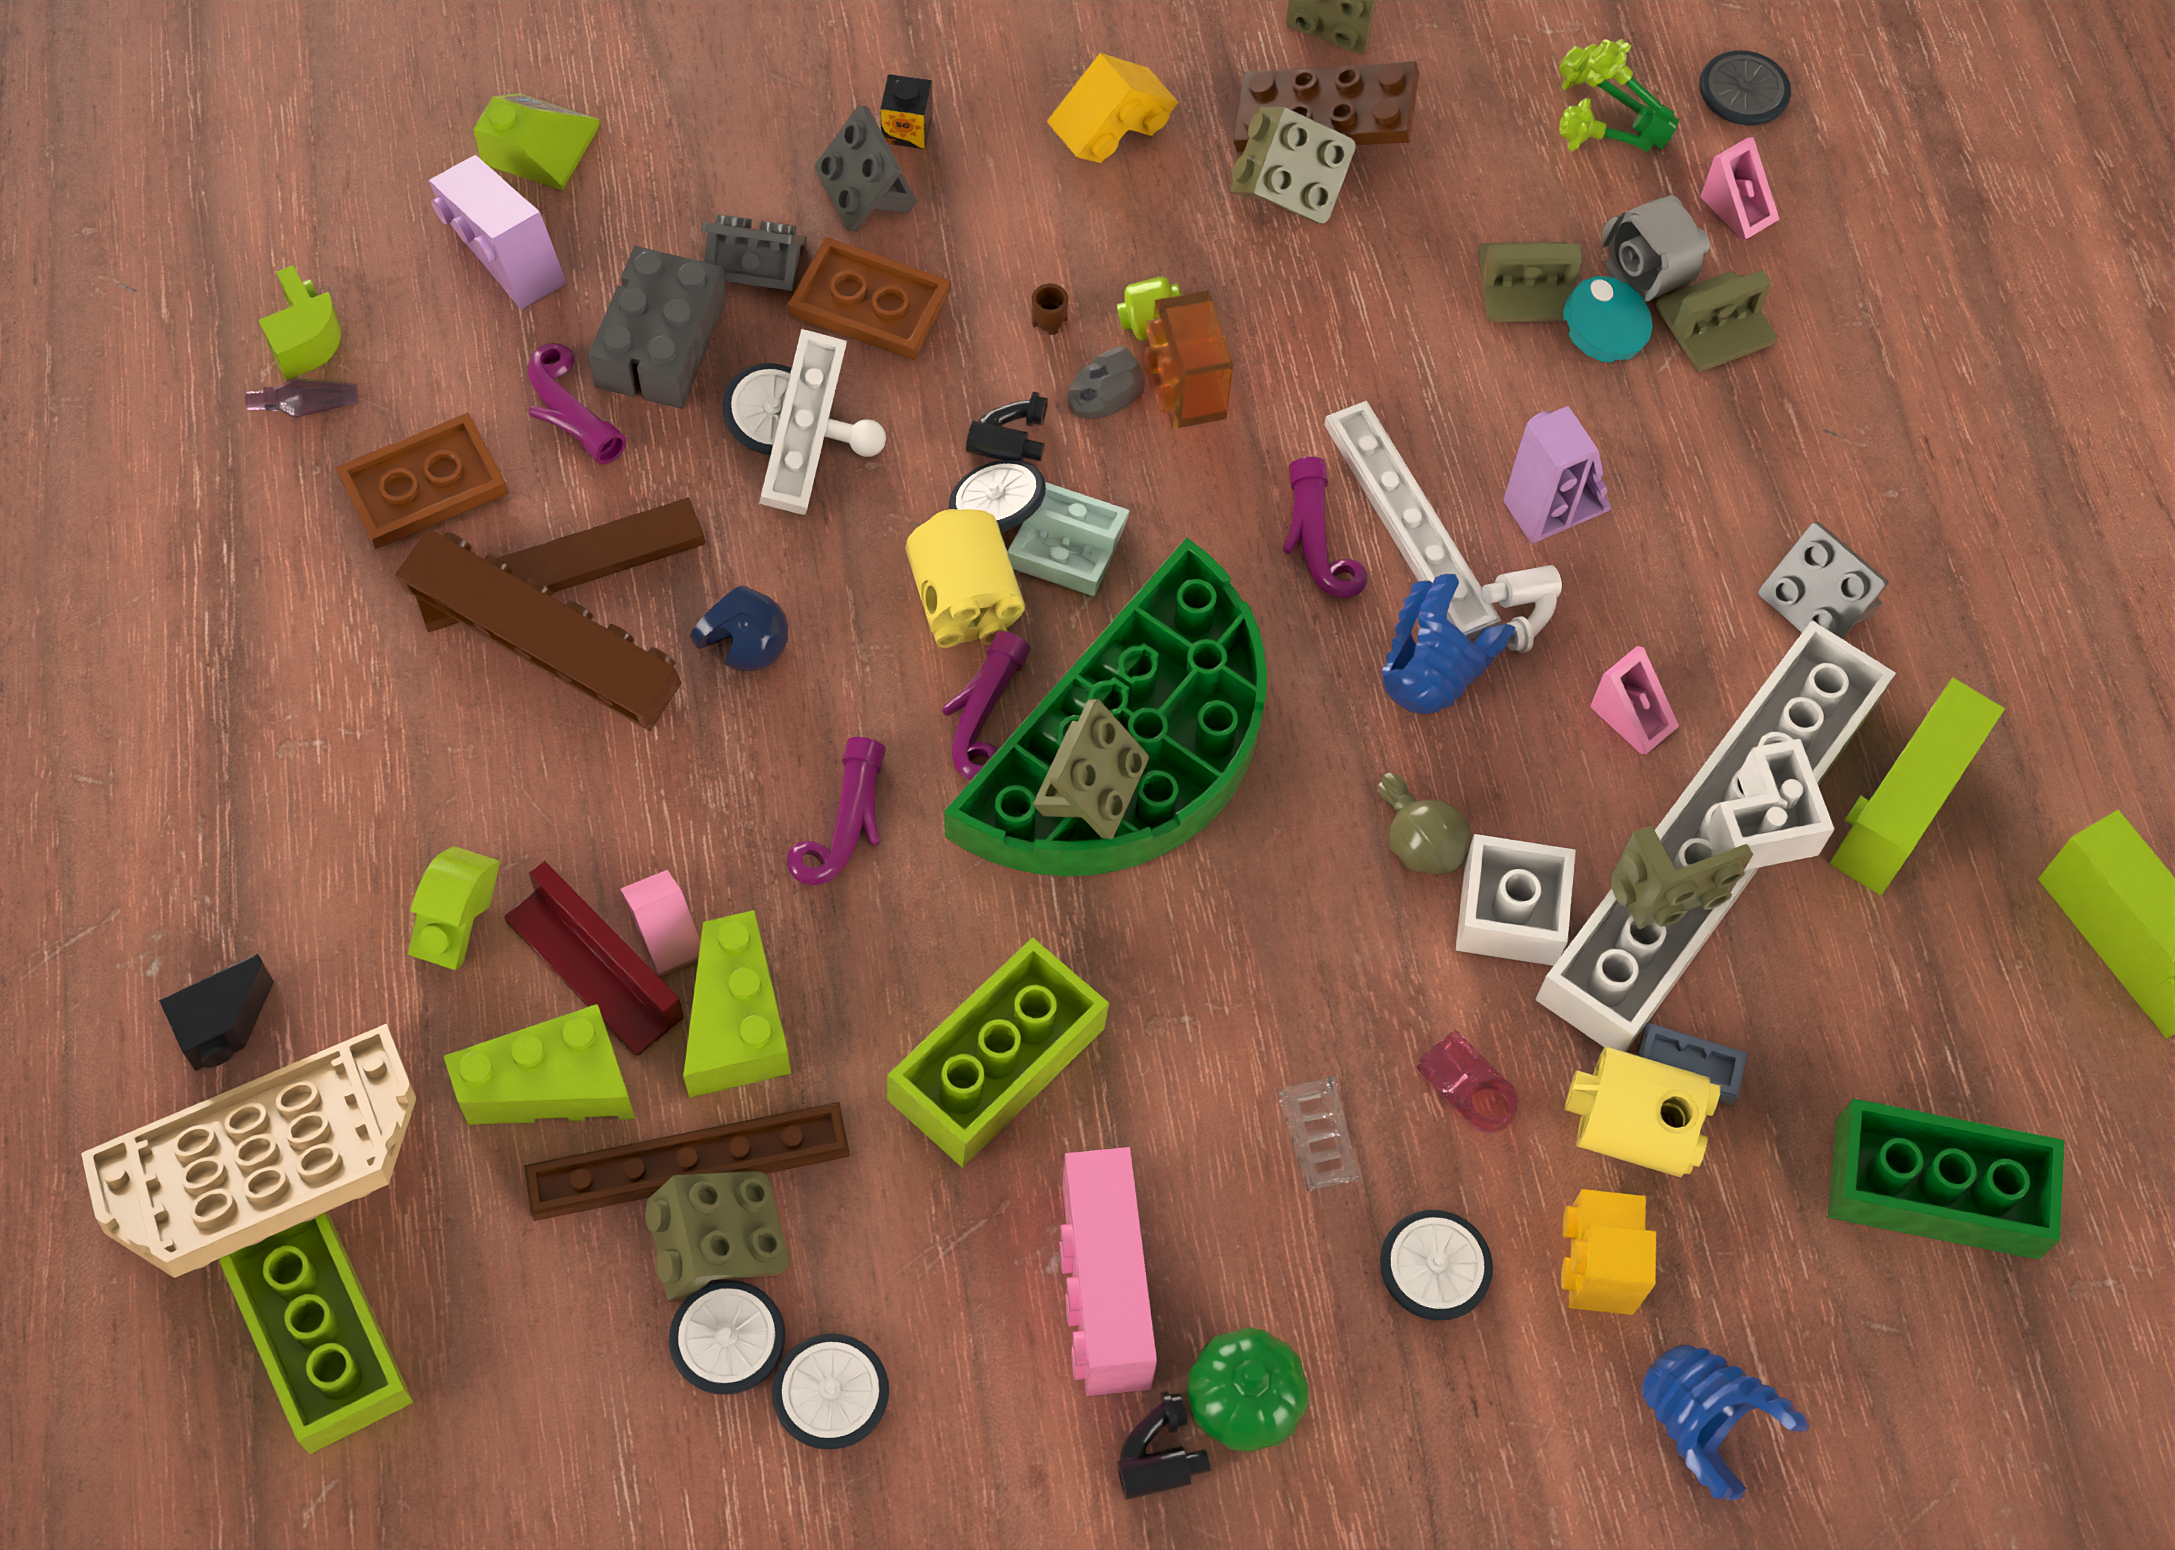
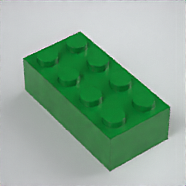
[1827,1098,2065,1260]

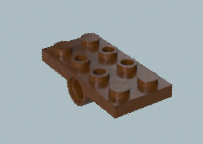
[1233,62,1419,152]

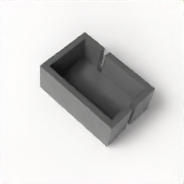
[588,245,727,409]

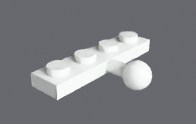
[759,329,886,515]

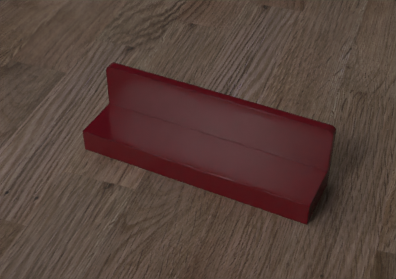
[505,860,684,1056]

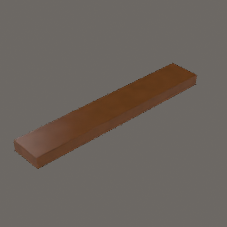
[416,497,706,632]
[524,1102,850,1221]

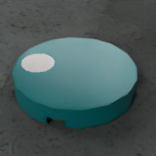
[1562,276,1653,363]

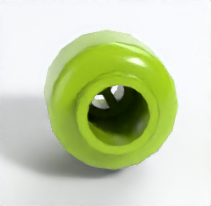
[1117,276,1187,341]

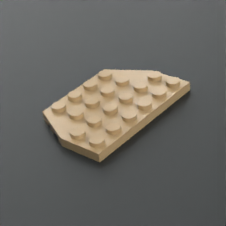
[81,1024,417,1278]

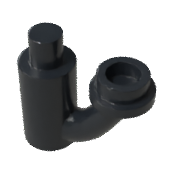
[966,391,1048,461]
[1117,1391,1210,1500]

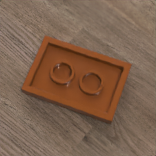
[788,236,951,360]
[335,412,508,550]

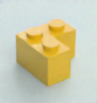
[1046,53,1179,163]
[1561,1189,1656,1315]

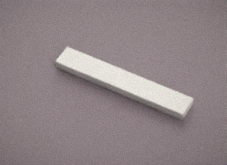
[1324,400,1501,640]

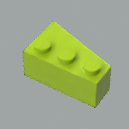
[683,910,792,1098]
[444,1004,636,1125]

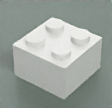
[1456,834,1576,966]

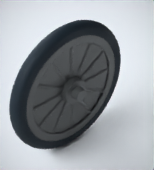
[1699,50,1791,125]

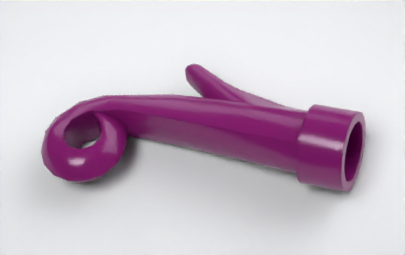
[528,343,626,465]
[1283,457,1368,598]
[942,631,1031,781]
[787,736,886,885]

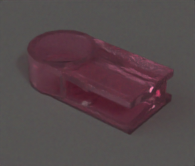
[1417,1029,1519,1133]

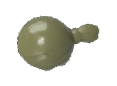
[1378,772,1472,875]

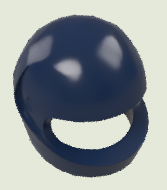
[690,585,788,671]

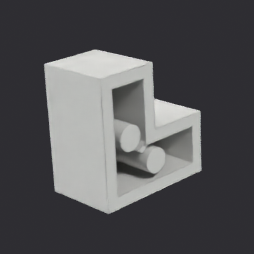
[1705,739,1834,870]

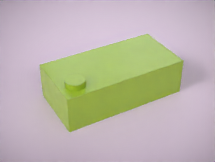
[1829,677,2005,896]
[2038,809,2175,1039]
[887,937,1109,1168]
[219,1211,414,1454]

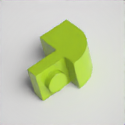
[258,265,341,381]
[408,846,500,970]

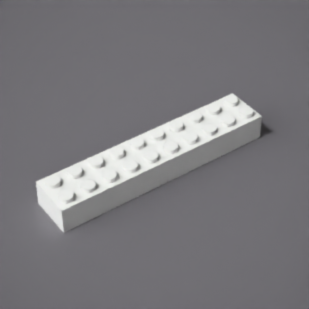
[1535,620,1896,1052]

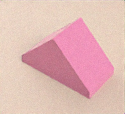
[1700,137,1779,239]
[1590,646,1679,755]
[620,870,701,978]

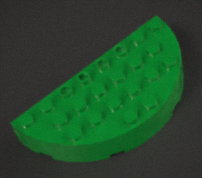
[944,537,1267,876]

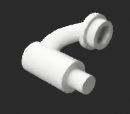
[1482,565,1562,653]

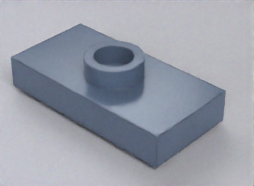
[1637,1022,1748,1105]

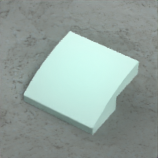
[1007,482,1130,596]

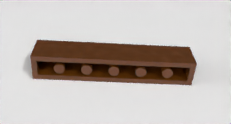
[395,528,682,731]

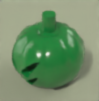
[1187,1327,1309,1452]

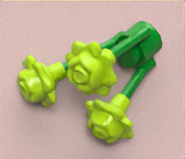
[1559,39,1679,153]

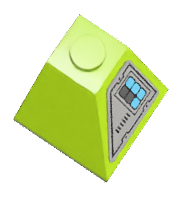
[473,93,600,191]

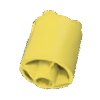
[905,509,1025,648]
[1565,1047,1721,1178]

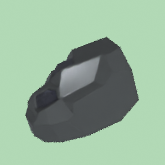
[1068,346,1145,419]

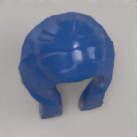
[1382,574,1515,715]
[1641,1345,1809,1501]

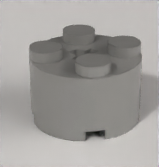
[1601,195,1710,301]

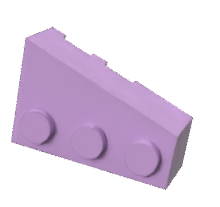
[429,155,567,310]
[1503,406,1611,544]

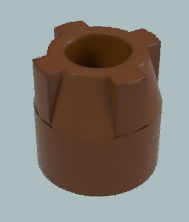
[1031,283,1068,335]

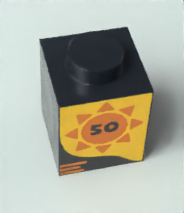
[880,74,933,149]

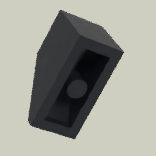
[159,954,274,1071]

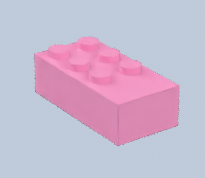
[1059,1147,1157,1396]

